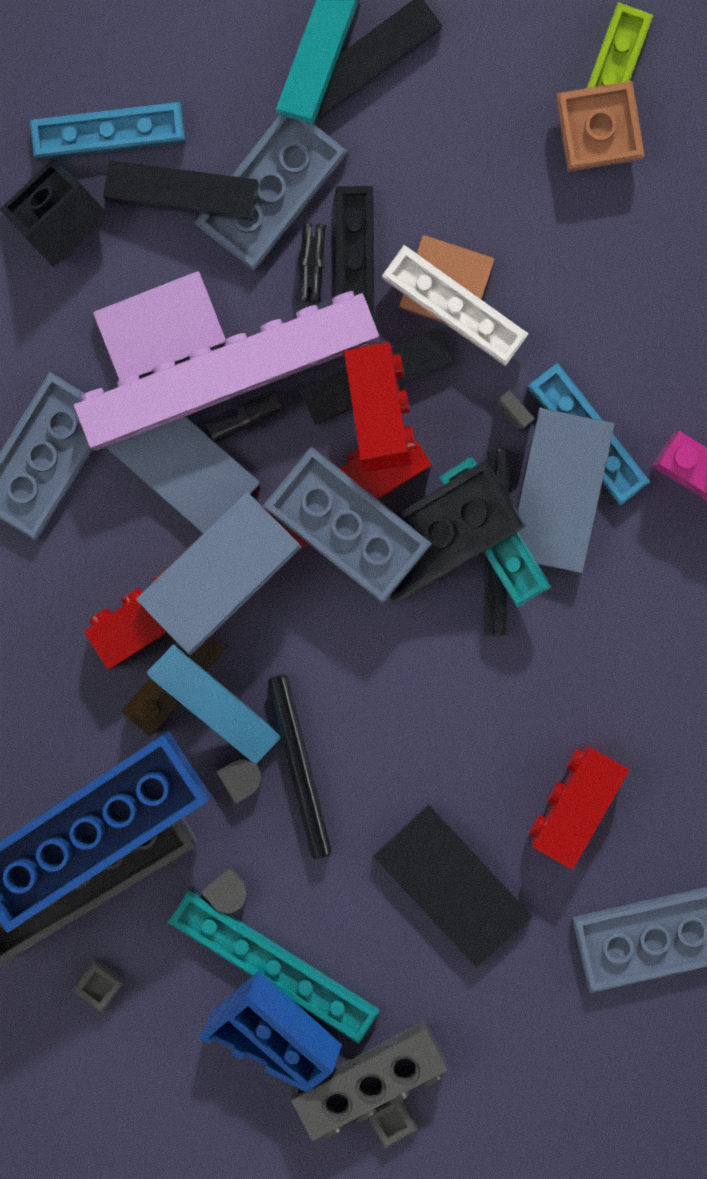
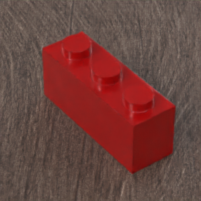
[344,342,416,471]
[528,744,629,870]

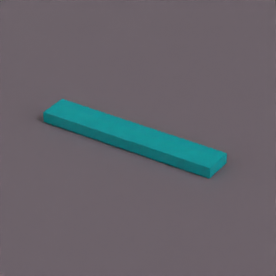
[167,889,379,1044]

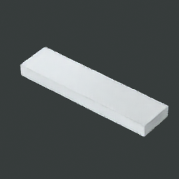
[382,245,528,366]

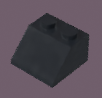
[0,158,109,268]

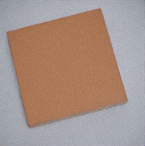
[555,81,645,172]
[399,235,495,325]

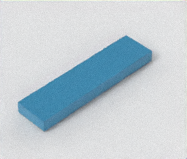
[30,102,186,161]
[527,362,650,506]
[147,644,281,764]

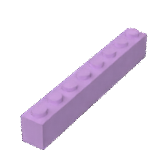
[74,291,379,451]

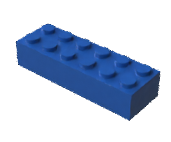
[0,731,211,933]

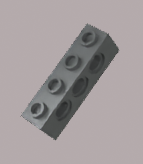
[291,1020,448,1141]

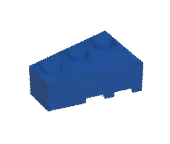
[199,971,342,1093]

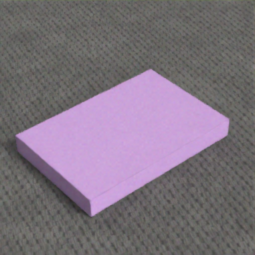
[93,271,226,380]

